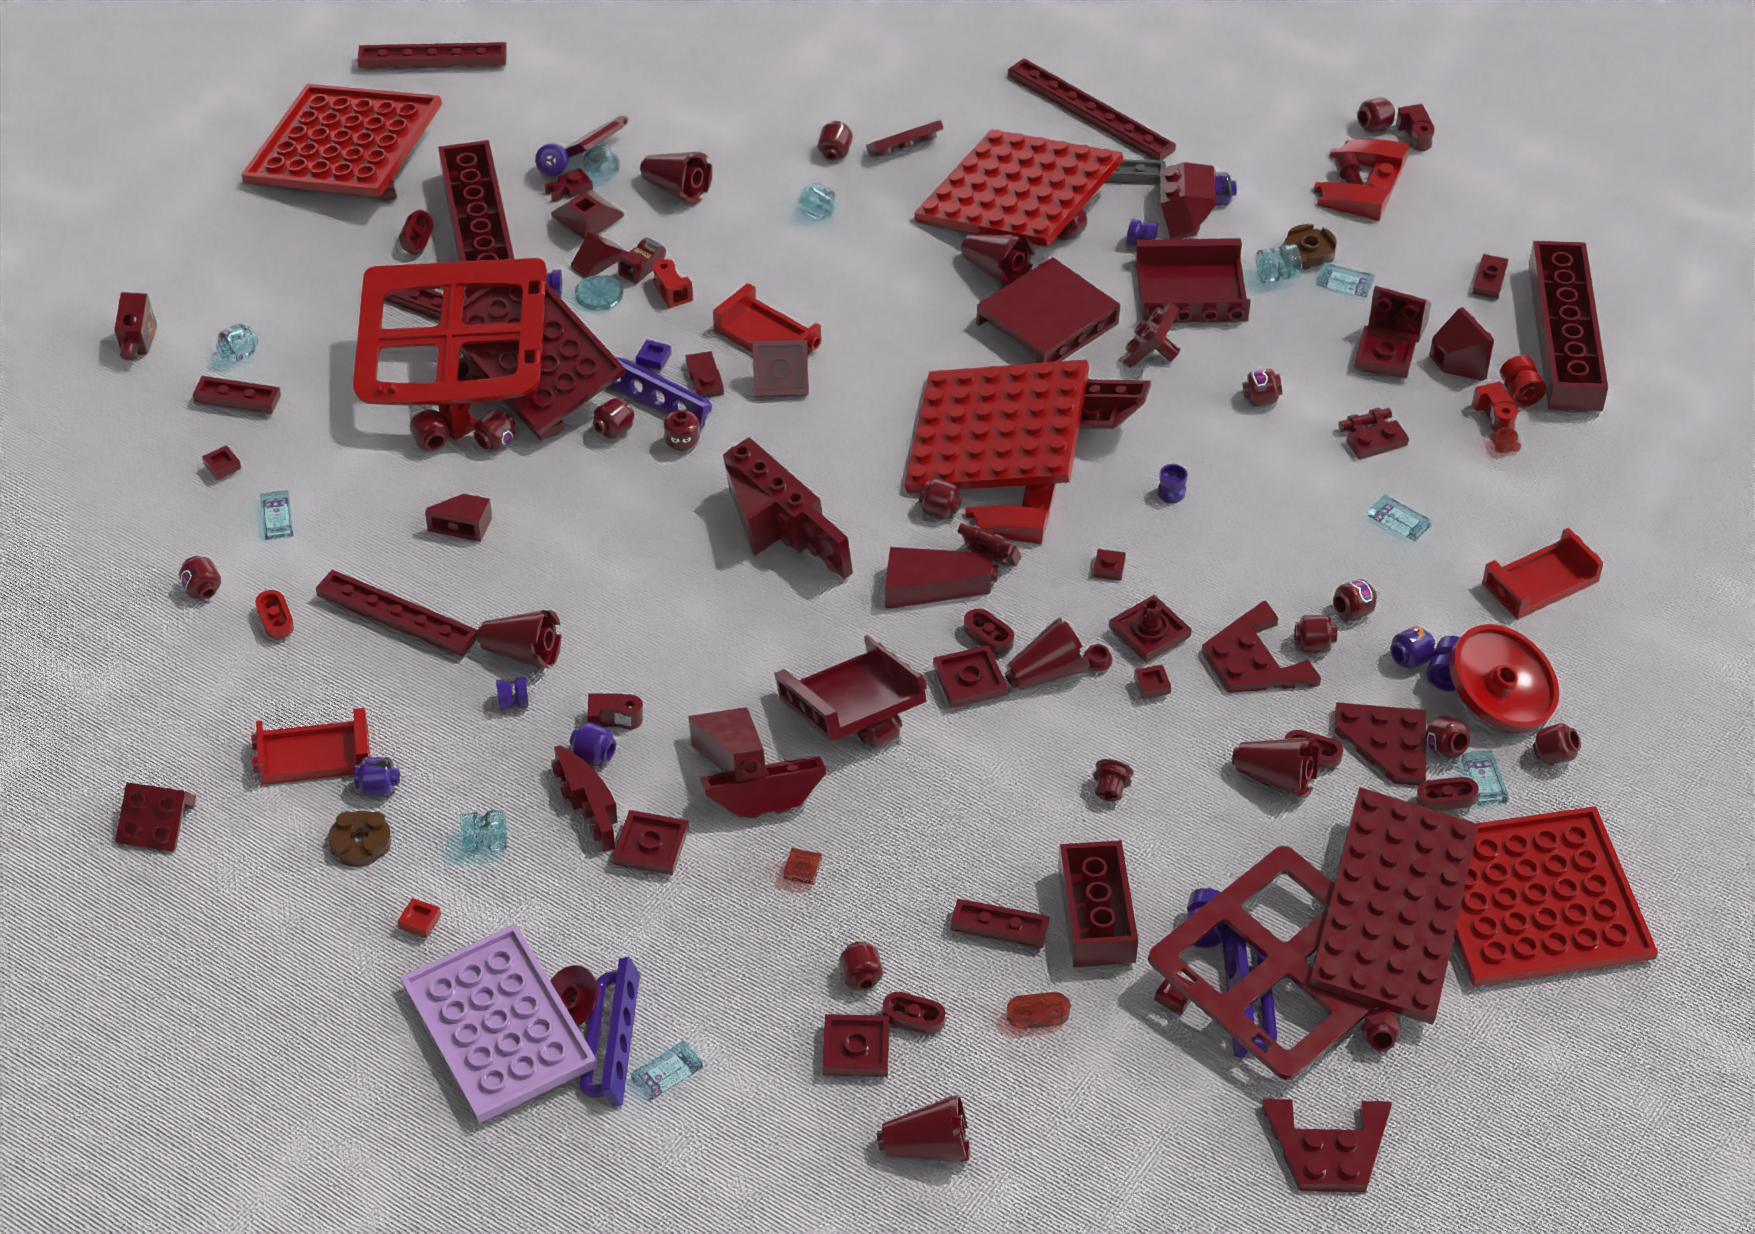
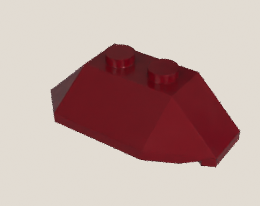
[1160,162,1217,239]
[1079,379,1152,429]
[700,756,826,818]

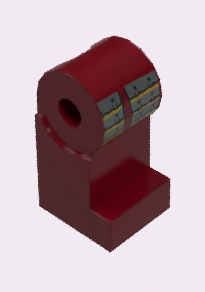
[1396,104,1435,151]

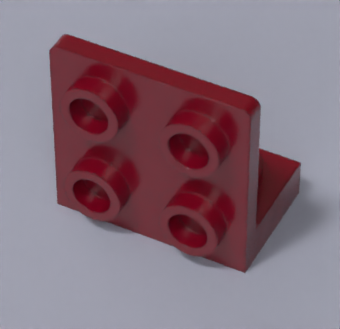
[115,782,196,852]

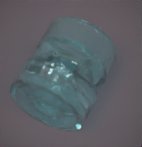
[1256,244,1302,283]
[460,810,507,852]

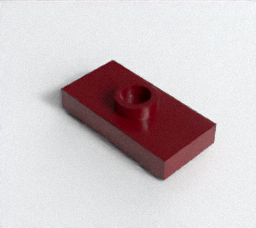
[1472,254,1509,299]

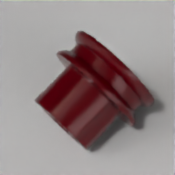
[1093,759,1134,802]

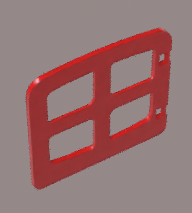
[353,258,547,405]

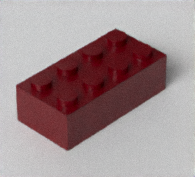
[1058,840,1138,967]

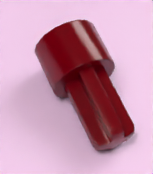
[1334,151,1364,185]

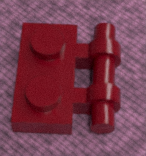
[1338,408,1409,459]
[957,523,1022,566]

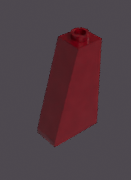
[885,547,998,609]
[688,707,767,782]

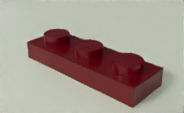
[866,120,944,156]
[193,376,281,414]
[950,898,1050,948]

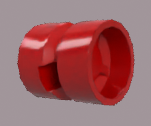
[1500,355,1546,407]

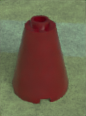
[640,151,712,203]
[961,234,1035,286]
[476,610,562,669]
[1004,617,1090,690]
[1232,737,1319,798]
[877,1095,970,1162]

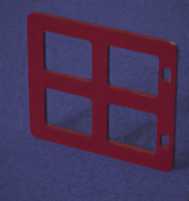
[1148,846,1376,1080]

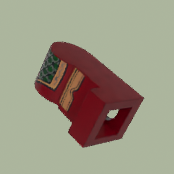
[617,238,666,285]

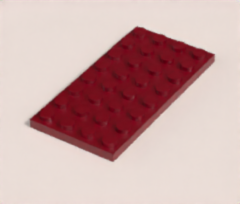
[1308,787,1479,1025]

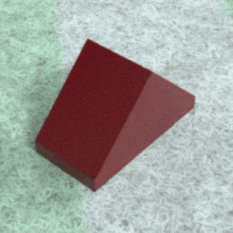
[571,232,624,280]

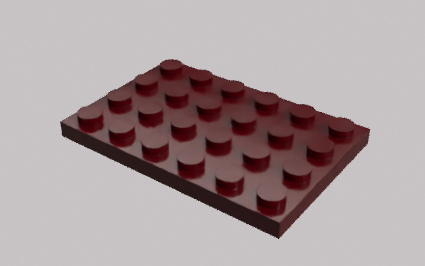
[438,283,626,436]

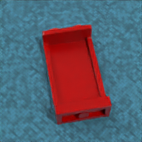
[713,283,822,355]
[1482,528,1603,620]
[251,708,370,785]

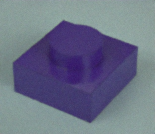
[636,339,672,371]

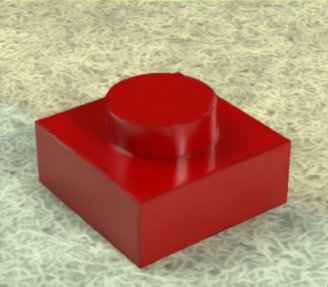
[398,898,441,938]

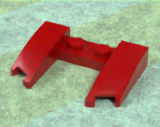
[1314,139,1410,221]
[965,484,1056,544]

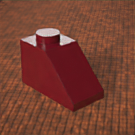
[425,493,492,542]

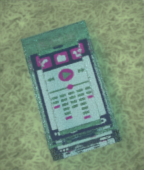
[1316,262,1375,298]
[260,490,294,540]
[1368,494,1432,542]
[1461,750,1509,806]
[631,1040,703,1101]

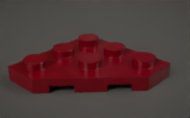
[1335,702,1426,786]

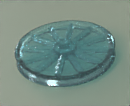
[575,275,623,310]

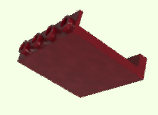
[1135,238,1251,322]
[976,257,1120,363]
[774,635,927,742]

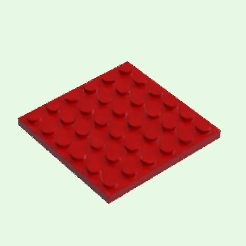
[241,83,442,197]
[914,129,1124,247]
[904,360,1089,493]
[1454,806,1658,987]

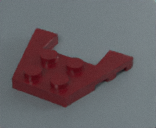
[1201,600,1321,693]
[1262,1099,1392,1193]

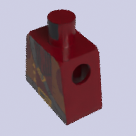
[114,292,157,360]

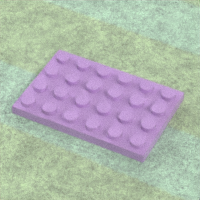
[400,924,598,1124]

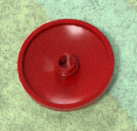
[1449,624,1559,733]

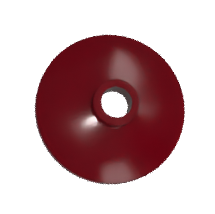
[550,965,598,1026]

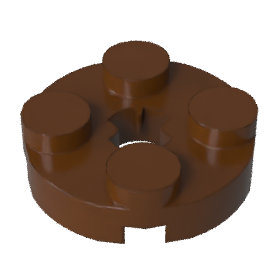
[1284,224,1337,269]
[328,811,392,867]

